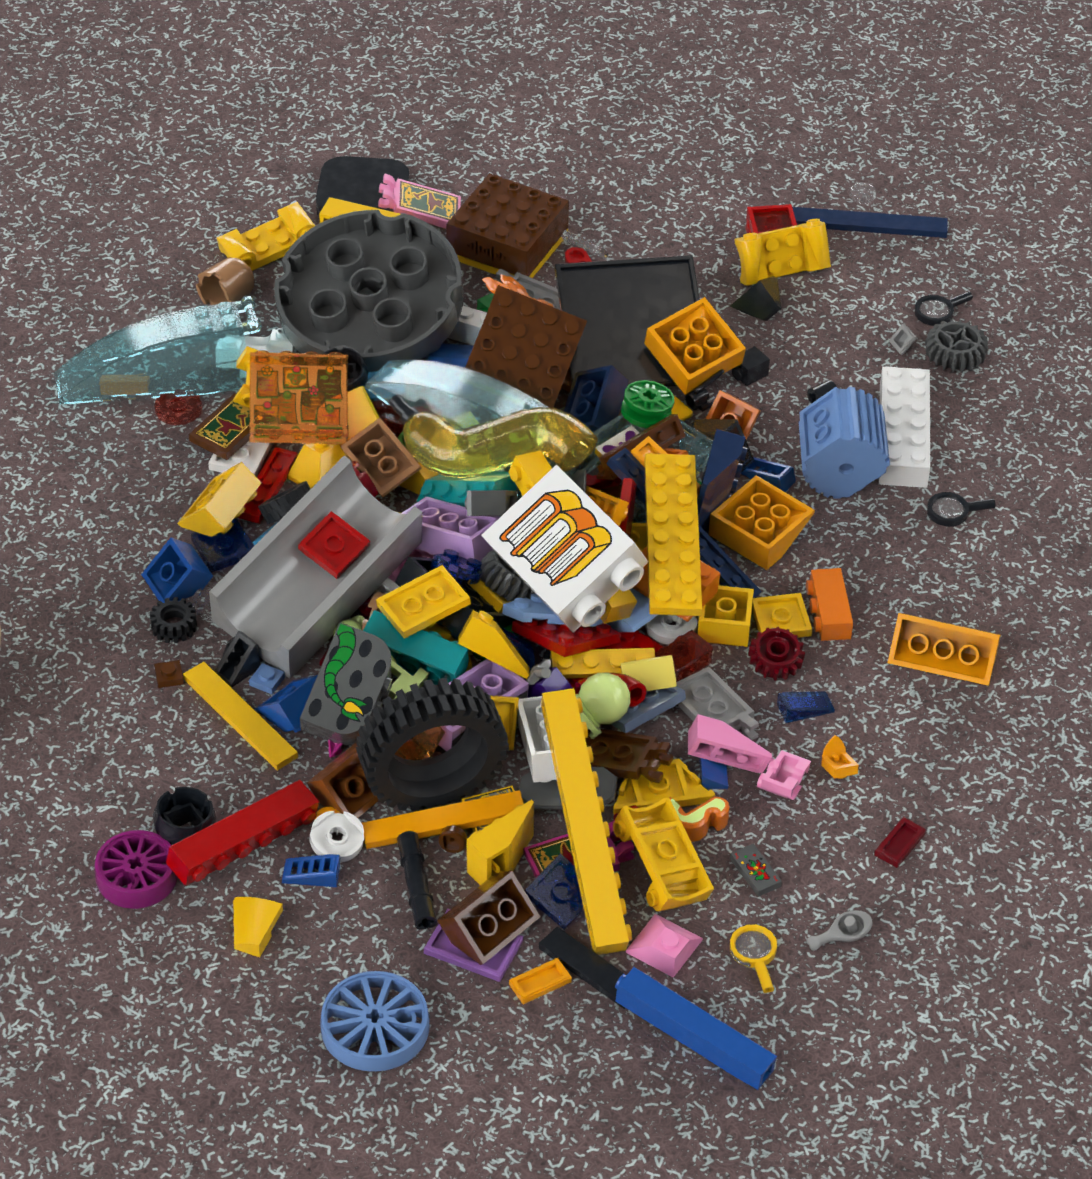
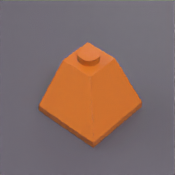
[699,390,761,446]

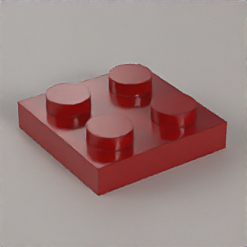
[298,511,370,579]

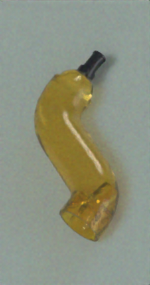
[388,394,598,479]

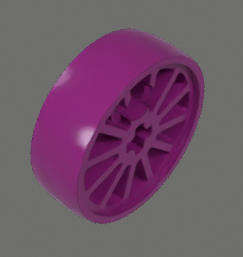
[94,830,177,909]

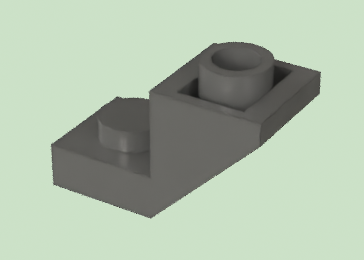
[465,490,517,516]

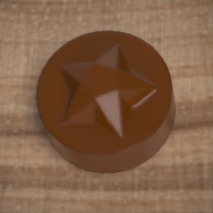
[439,825,467,853]

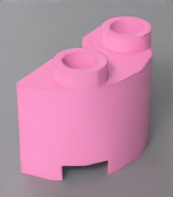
[757,750,811,800]

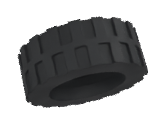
[258,481,310,524]

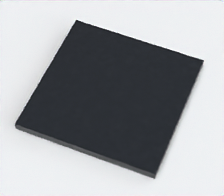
[554,255,700,387]

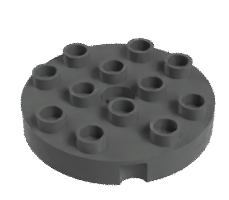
[274,210,464,372]

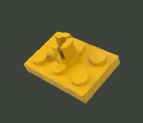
[376,565,471,639]

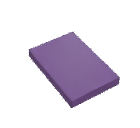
[424,909,523,982]

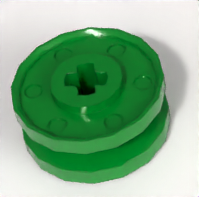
[621,380,674,428]

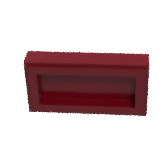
[874,817,926,868]

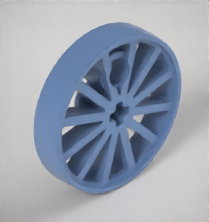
[320,971,430,1071]

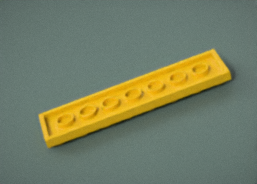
[644,453,702,616]

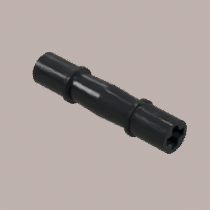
[397,831,437,930]

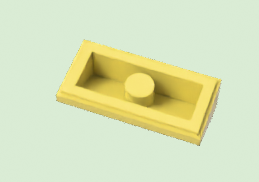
[620,655,677,691]

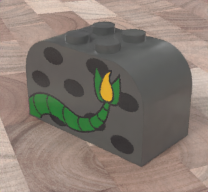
[300,622,392,745]

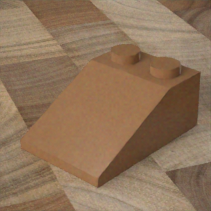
[341,418,422,498]

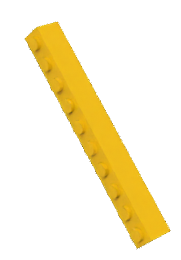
[541,688,632,955]

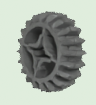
[925,319,988,373]
[477,550,535,601]

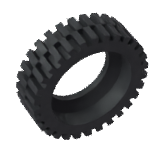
[356,678,509,812]

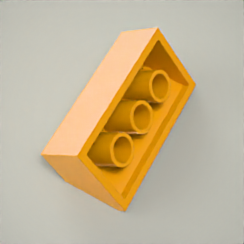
[888,613,1001,686]

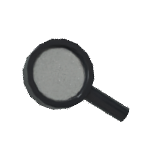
[914,291,973,326]
[927,492,996,527]

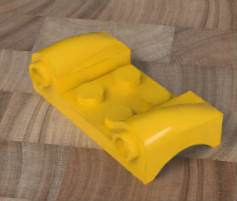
[217,202,315,271]
[734,219,831,286]
[613,797,714,912]

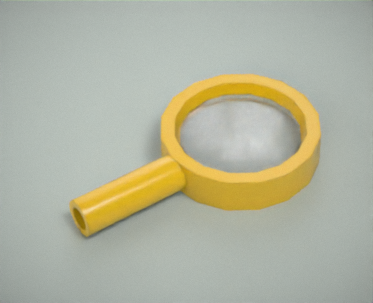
[729,925,777,993]

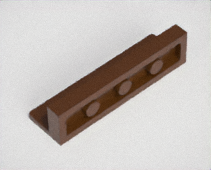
[596,414,686,480]

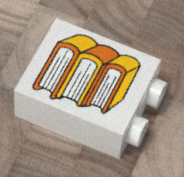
[481,465,649,633]

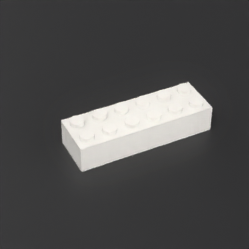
[879,367,930,488]

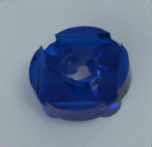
[430,549,482,584]

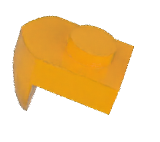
[821,735,859,779]

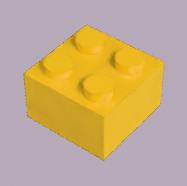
[697,586,754,647]

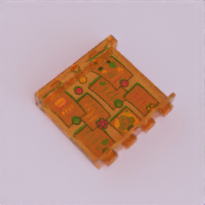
[249,350,349,444]

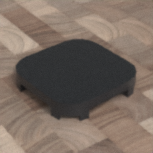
[316,156,410,215]

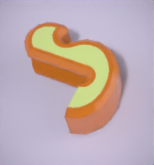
[669,796,730,842]

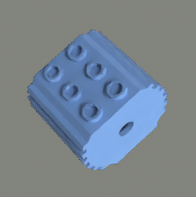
[799,387,890,499]

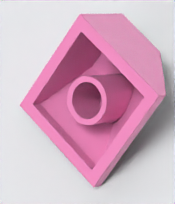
[626,914,703,978]

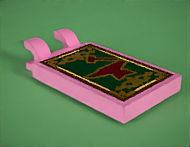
[378,174,461,229]

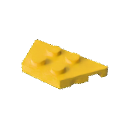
[613,759,715,815]

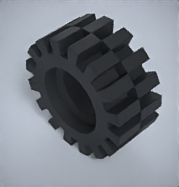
[150,597,197,643]

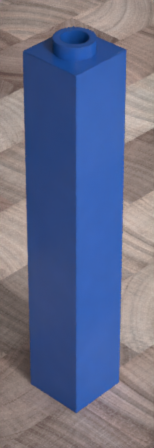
[615,967,777,1090]

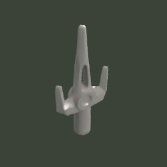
[526,659,551,685]

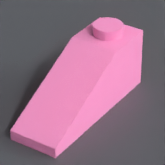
[688,714,772,773]

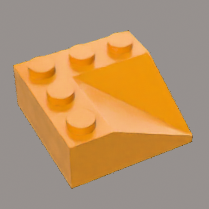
[644,297,746,395]
[708,475,815,570]

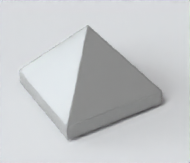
[889,323,917,355]

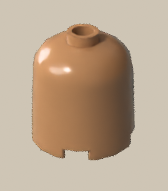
[196,257,255,314]

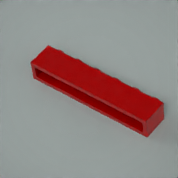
[166,780,320,886]

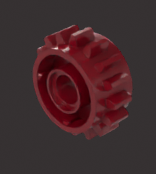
[748,627,805,681]

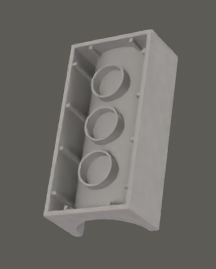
[209,456,422,679]

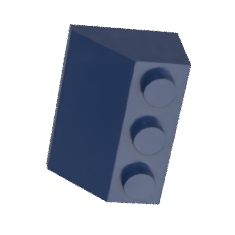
[557,365,629,443]

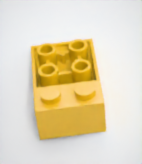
[467,799,534,885]

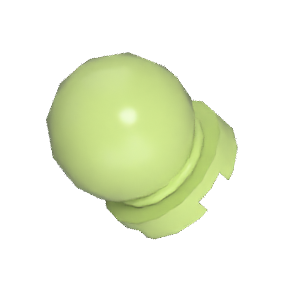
[576,673,630,739]

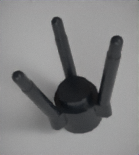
[684,369,739,412]

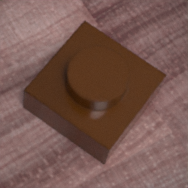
[154,660,184,688]

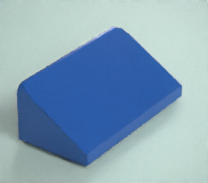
[699,758,728,789]

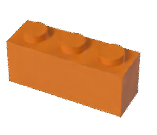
[806,568,853,641]

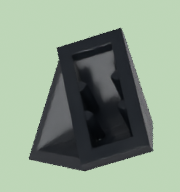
[730,276,782,321]
[214,631,260,688]

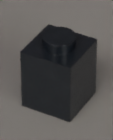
[732,346,770,386]

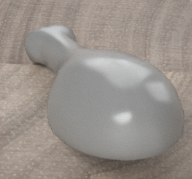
[806,910,873,951]

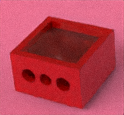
[746,204,797,234]

